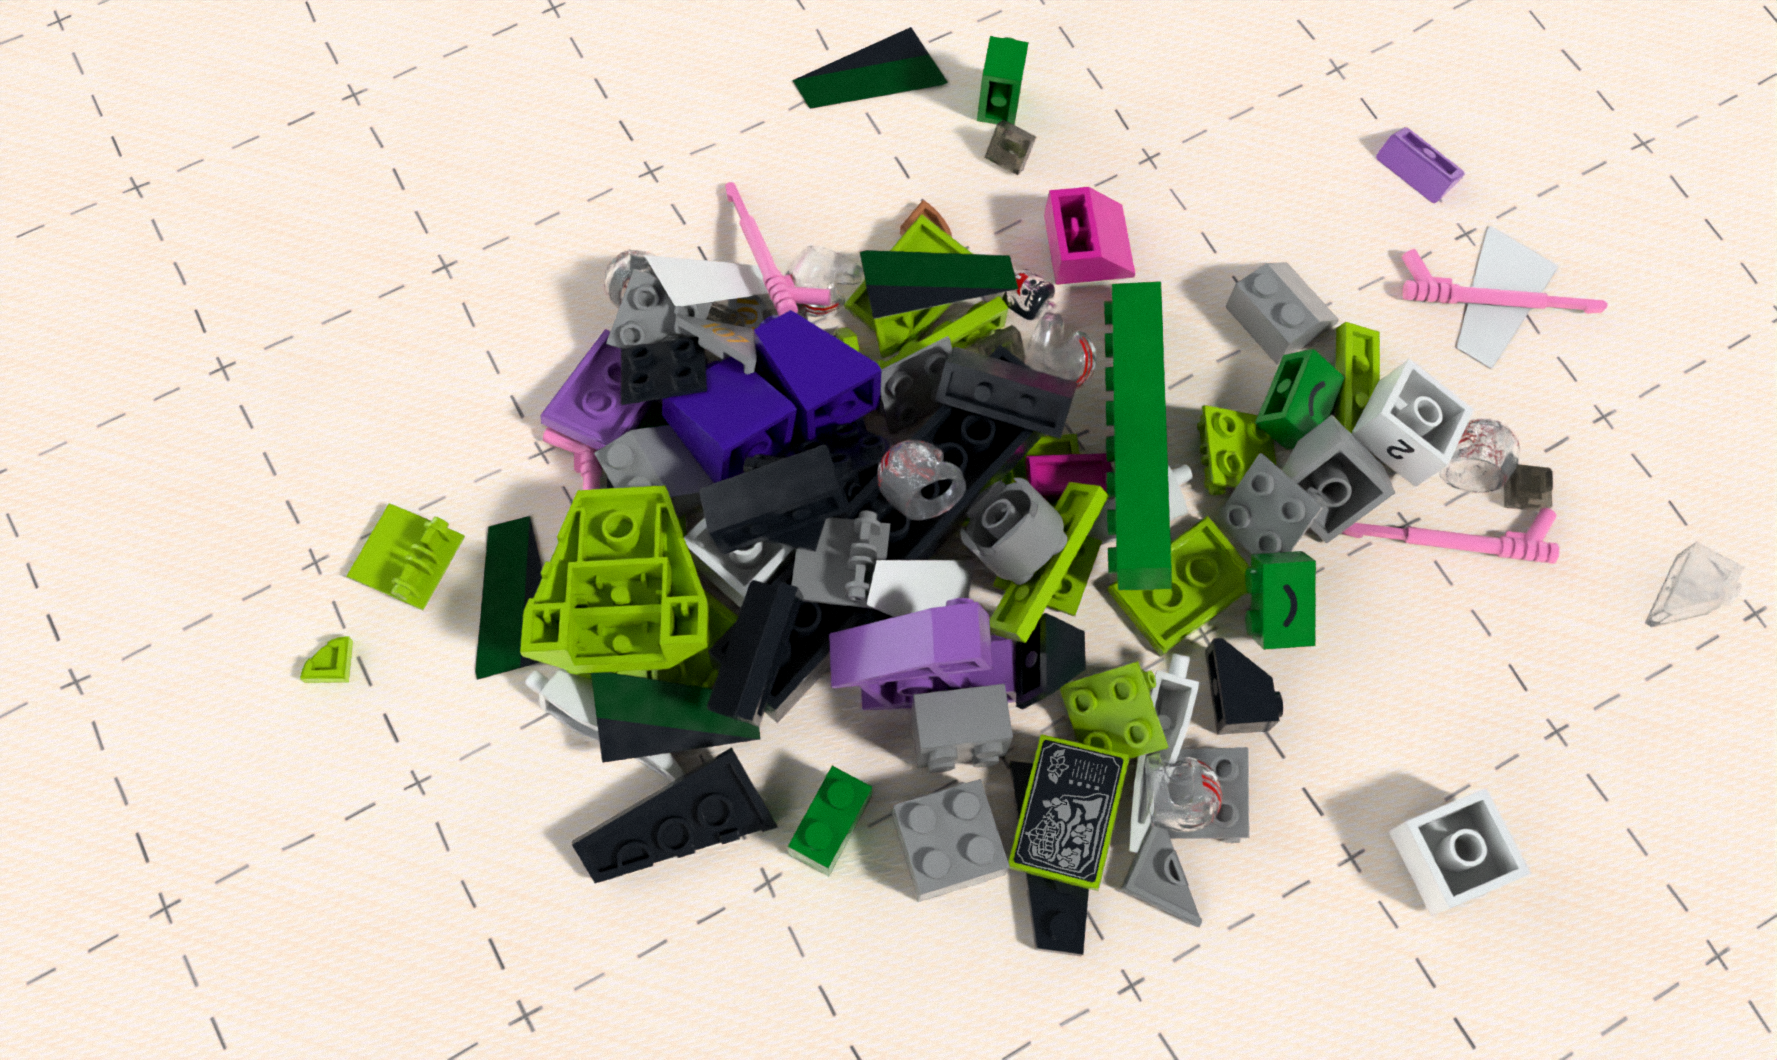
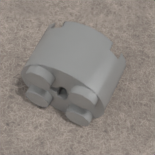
[960,478,1067,585]

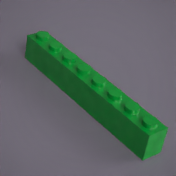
[1104,281,1172,590]

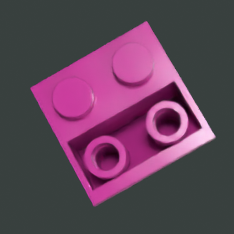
[1044,187,1135,285]

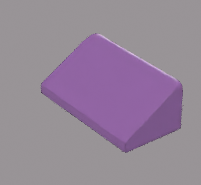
[1376,127,1465,203]

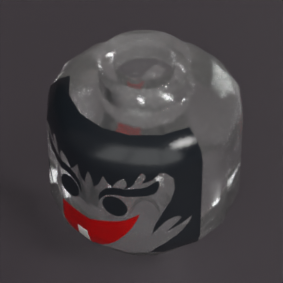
[995,269,1057,329]

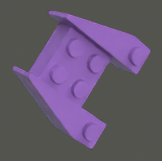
[829,598,1016,710]

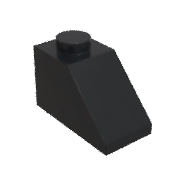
[1016,613,1086,710]
[1205,638,1283,735]

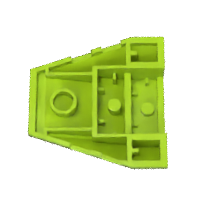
[520,485,709,674]

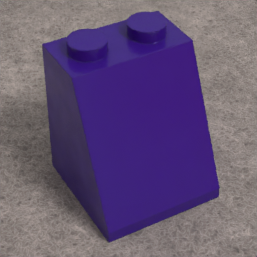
[754,310,882,441]
[662,356,797,483]

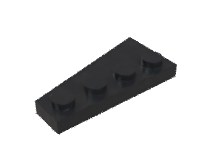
[572,747,778,884]
[1009,761,1089,957]

